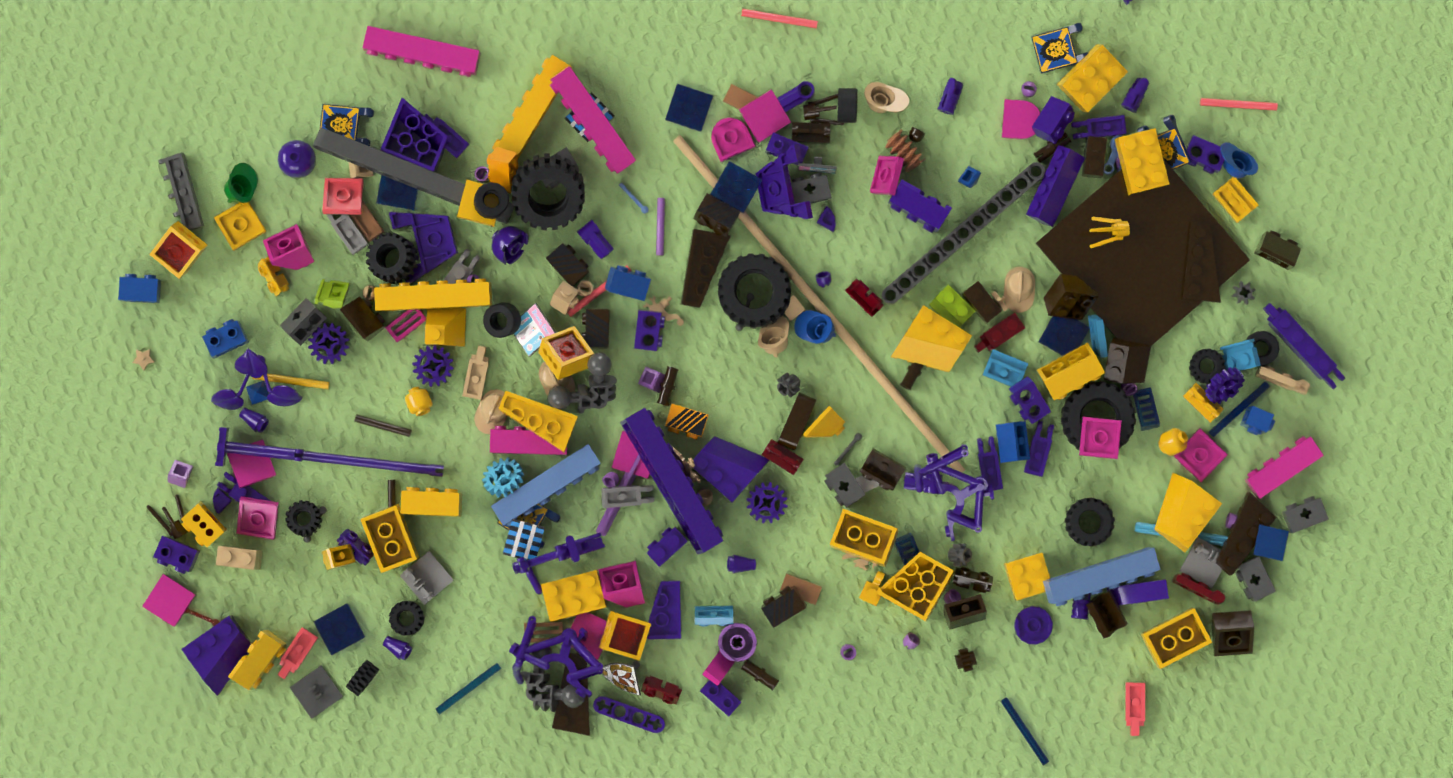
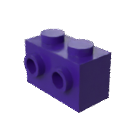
[1032,96,1075,144]
[647,527,688,567]
[153,536,200,574]

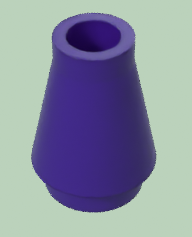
[239,407,269,433]
[727,555,756,574]
[383,636,413,661]

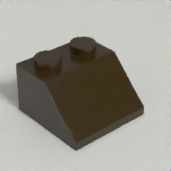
[1254,230,1301,270]
[340,296,385,342]
[1104,338,1151,384]
[1211,610,1254,656]

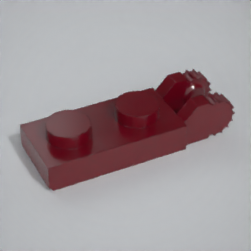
[1172,573,1226,605]

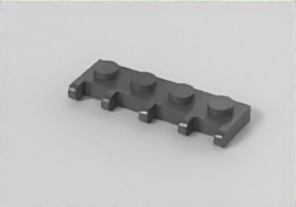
[158,153,204,231]

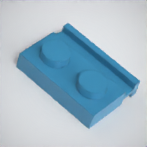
[1088,314,1108,358]
[1220,339,1261,371]
[982,349,1028,387]
[695,606,733,627]

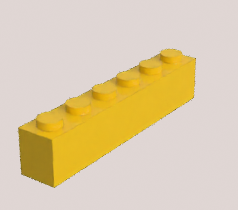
[492,55,572,159]
[374,279,492,311]

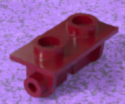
[845,278,884,317]
[761,439,804,475]
[641,675,682,705]

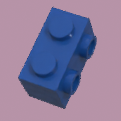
[605,265,651,301]
[118,274,161,303]
[202,319,249,358]
[1240,406,1275,436]
[996,421,1030,463]

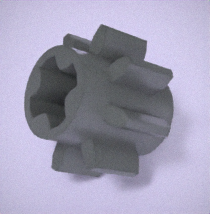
[1231,281,1256,305]
[777,372,801,398]
[948,543,972,567]

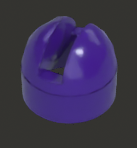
[815,271,831,288]

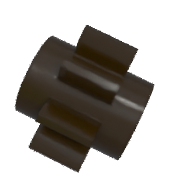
[954,648,977,672]

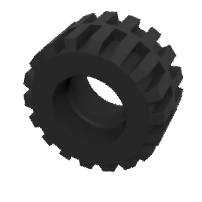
[366,232,419,284]
[1065,498,1115,546]

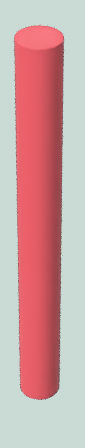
[741,9,818,28]
[1200,98,1278,111]
[568,265,631,317]

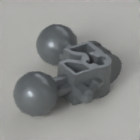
[547,353,617,414]
[521,641,586,712]

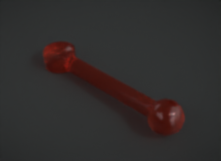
[184,607,219,626]

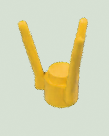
[1089,217,1130,248]

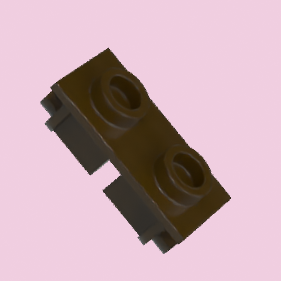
[792,122,830,143]
[952,567,993,593]

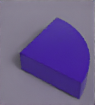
[817,206,836,232]
[213,487,233,514]

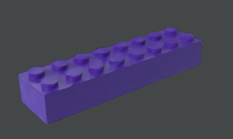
[620,408,723,555]

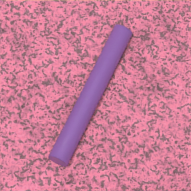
[656,198,665,256]

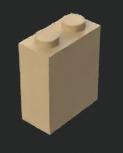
[216,546,263,570]

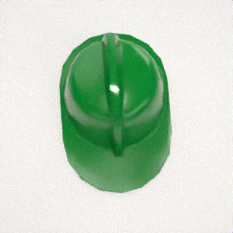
[224,163,258,203]

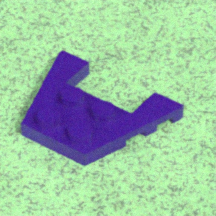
[755,144,813,219]
[389,212,458,284]

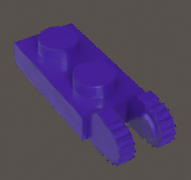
[1071,115,1127,139]
[1024,421,1054,477]
[977,436,1003,491]
[217,472,271,502]

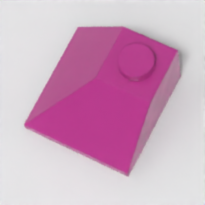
[263,224,314,270]
[598,561,645,608]

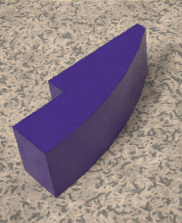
[1107,579,1169,605]

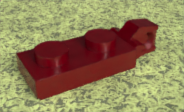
[974,312,1025,353]

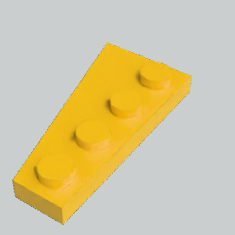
[499,391,578,453]

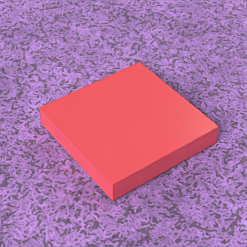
[322,178,364,215]

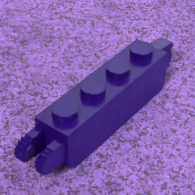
[1263,303,1345,390]

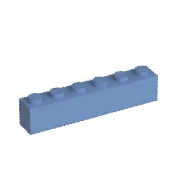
[491,444,601,527]
[1043,547,1161,606]

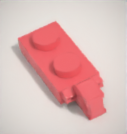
[278,627,318,679]
[1125,682,1145,736]

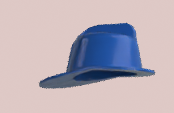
[1220,142,1258,178]
[794,310,836,344]

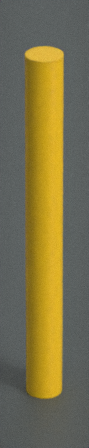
[252,373,329,389]

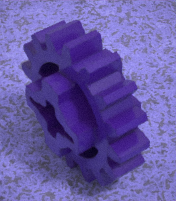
[308,323,350,364]
[412,345,454,387]
[1205,367,1245,404]
[746,482,788,524]

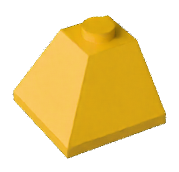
[425,308,466,347]
[802,406,845,438]

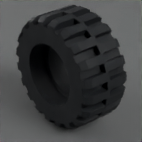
[511,153,585,231]
[718,253,791,329]
[1061,381,1136,450]

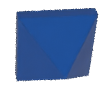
[958,166,981,188]
[246,381,269,405]

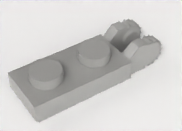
[326,214,369,255]
[443,249,480,284]
[601,485,654,508]

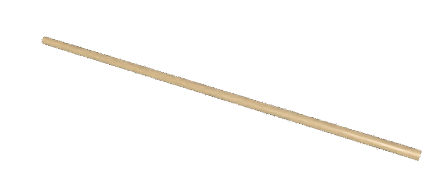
[673,135,965,473]

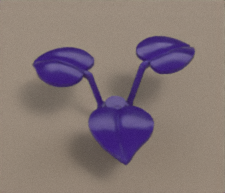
[211,348,303,410]

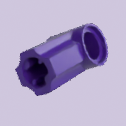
[777,81,815,113]
[577,220,614,260]
[903,472,943,494]

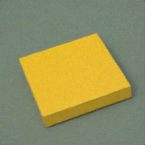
[457,180,499,227]
[214,202,267,251]

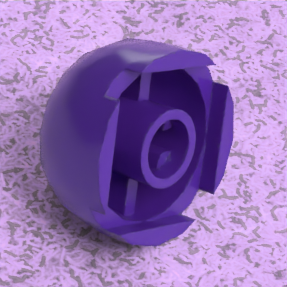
[277,140,316,178]
[492,226,529,265]

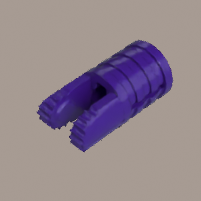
[937,77,963,115]
[1121,78,1149,113]
[1071,593,1091,620]

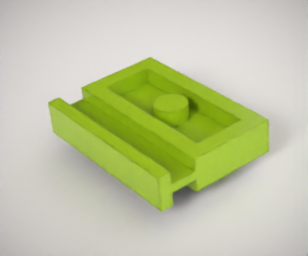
[315,279,350,308]
[929,285,975,328]

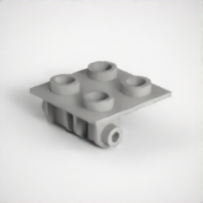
[1180,537,1222,589]
[400,551,454,605]

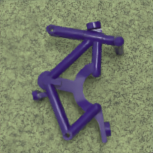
[914,444,994,541]
[512,532,605,594]
[509,616,603,698]

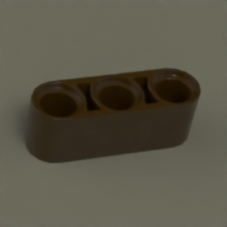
[777,392,817,450]

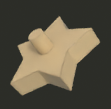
[991,291,1008,312]
[132,349,155,370]

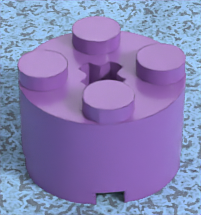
[718,623,757,662]

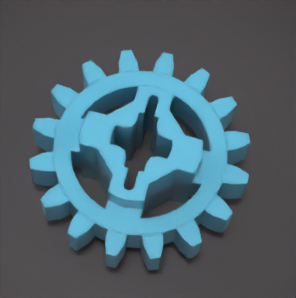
[482,457,524,498]

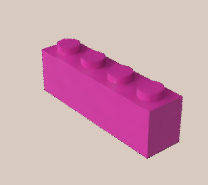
[490,426,567,455]
[1245,436,1324,499]

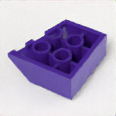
[380,98,448,173]
[888,180,952,233]
[693,436,769,503]
[181,615,252,696]

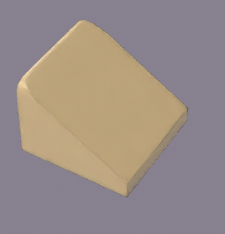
[348,162,374,178]

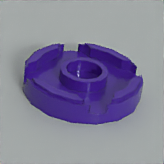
[1014,606,1053,645]

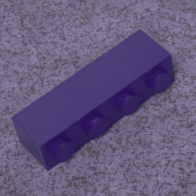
[1026,145,1085,227]

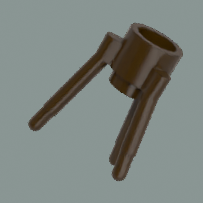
[803,94,844,125]
[147,495,188,539]

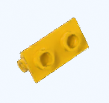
[258,256,290,297]
[1183,383,1223,423]

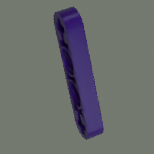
[593,696,665,733]

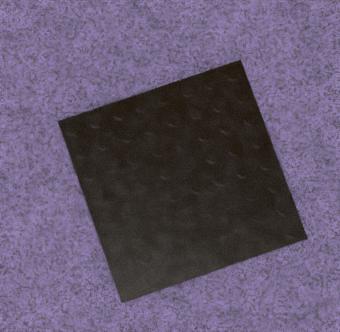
[1035,158,1250,346]

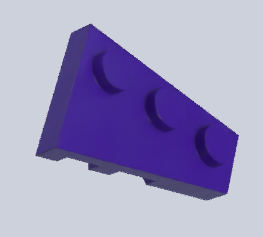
[647,581,681,639]

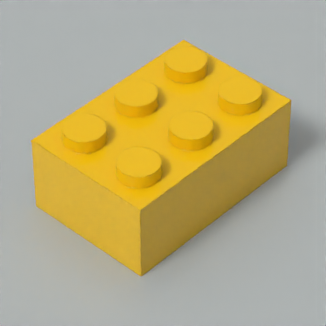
[1056,44,1128,112]
[1114,128,1169,195]
[1037,342,1105,400]
[400,487,462,517]
[360,504,419,573]
[830,509,899,567]
[540,570,607,622]
[1141,608,1212,669]

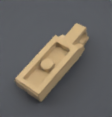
[462,345,489,400]
[1256,365,1310,395]

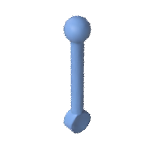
[619,182,649,214]

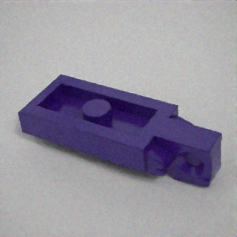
[424,114,470,159]

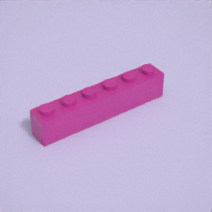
[362,26,481,77]
[550,66,636,174]

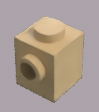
[550,281,579,315]

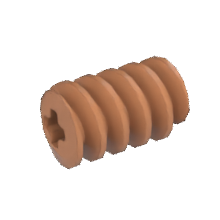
[885,129,925,173]

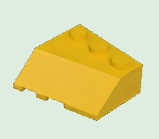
[891,305,972,372]
[1154,473,1222,552]
[875,552,955,622]
[228,630,286,690]

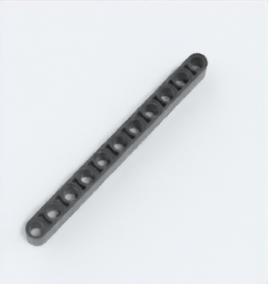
[313,128,515,224]
[881,162,1045,305]

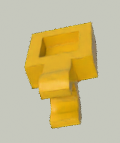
[859,571,885,606]

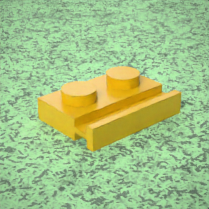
[1212,177,1259,223]

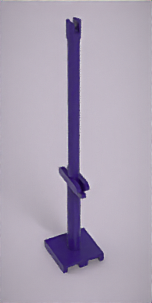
[215,427,444,477]

